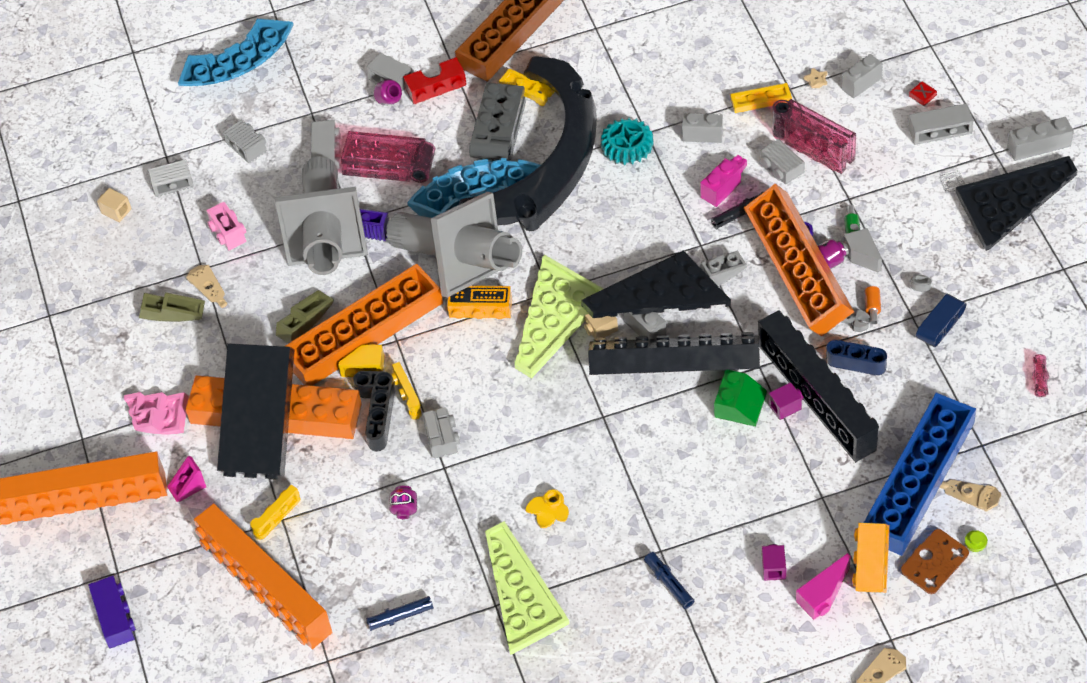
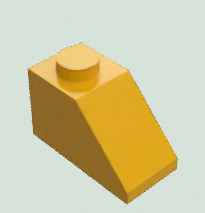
[339,344,385,377]

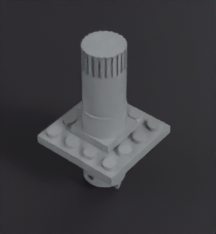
[275,156,368,275]
[386,192,522,297]

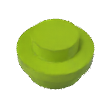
[965,530,988,552]

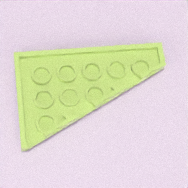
[515,255,603,379]

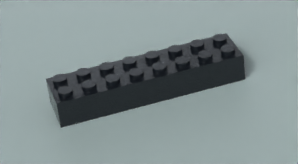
[758,310,879,463]
[588,332,760,375]

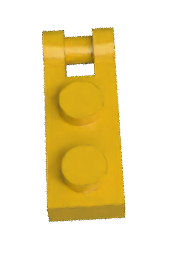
[499,68,555,106]
[391,362,422,420]
[250,485,301,540]

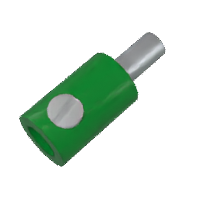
[844,205,860,234]

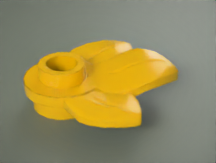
[525,489,569,528]

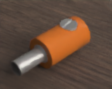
[864,286,881,325]

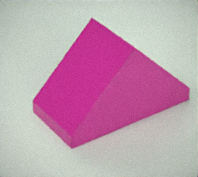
[167,456,206,502]

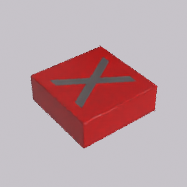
[909,81,937,106]

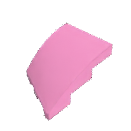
[124,392,189,434]

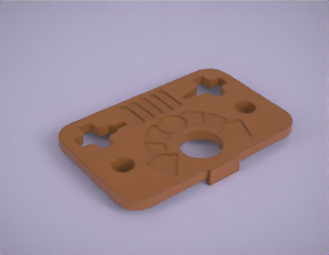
[901,529,969,594]

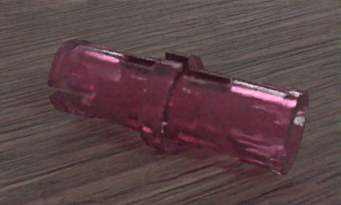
[1032,354,1049,397]

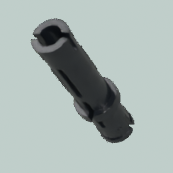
[711,192,763,230]

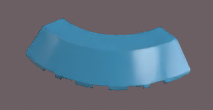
[178,19,294,86]
[407,158,541,218]

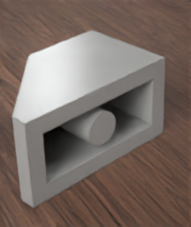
[842,228,882,272]

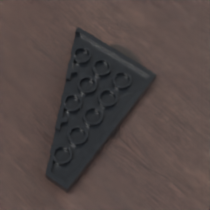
[956,156,1078,251]
[581,250,731,318]

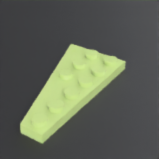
[485,521,569,655]

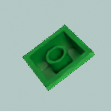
[714,370,767,427]

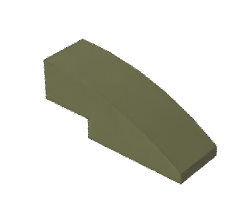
[276,290,334,344]
[139,292,205,322]

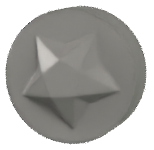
[910,275,932,292]

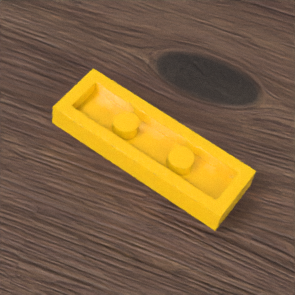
[730,83,792,113]

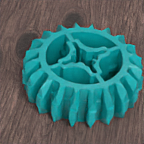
[601,117,654,165]

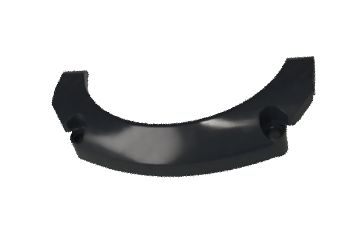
[457,56,597,231]

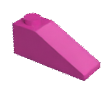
[796,553,851,620]

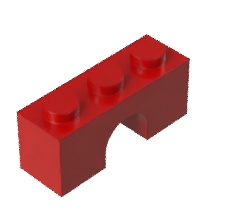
[403,57,467,104]

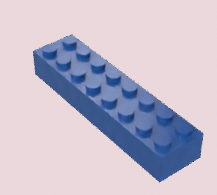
[863,393,976,556]

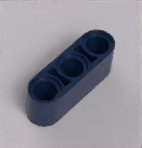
[916,293,967,347]
[826,340,887,376]

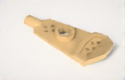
[186,265,227,308]
[939,479,1001,511]
[856,648,906,683]

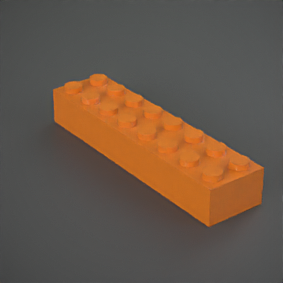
[744,183,854,337]
[285,264,443,386]
[186,375,362,439]
[0,451,167,525]
[193,503,333,650]

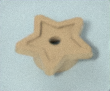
[803,68,828,88]

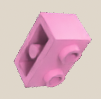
[207,202,246,251]

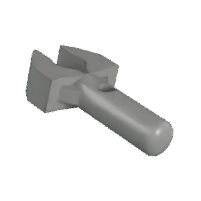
[841,310,870,332]

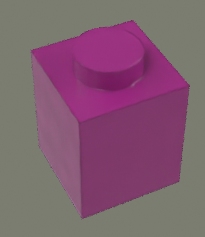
[769,382,803,420]
[762,544,786,581]

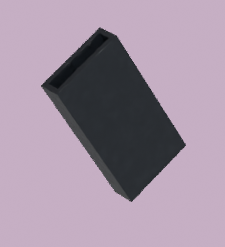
[217,343,295,480]

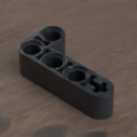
[353,371,395,452]

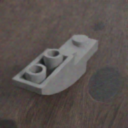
[700,250,747,286]

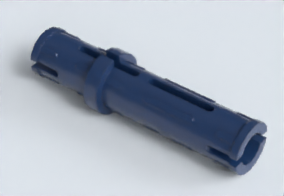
[644,552,695,609]
[366,596,434,631]

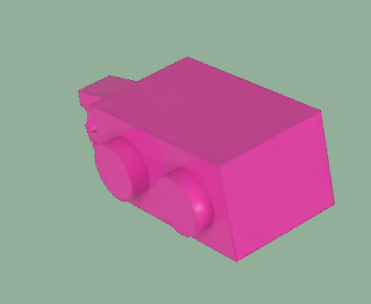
[700,155,747,207]

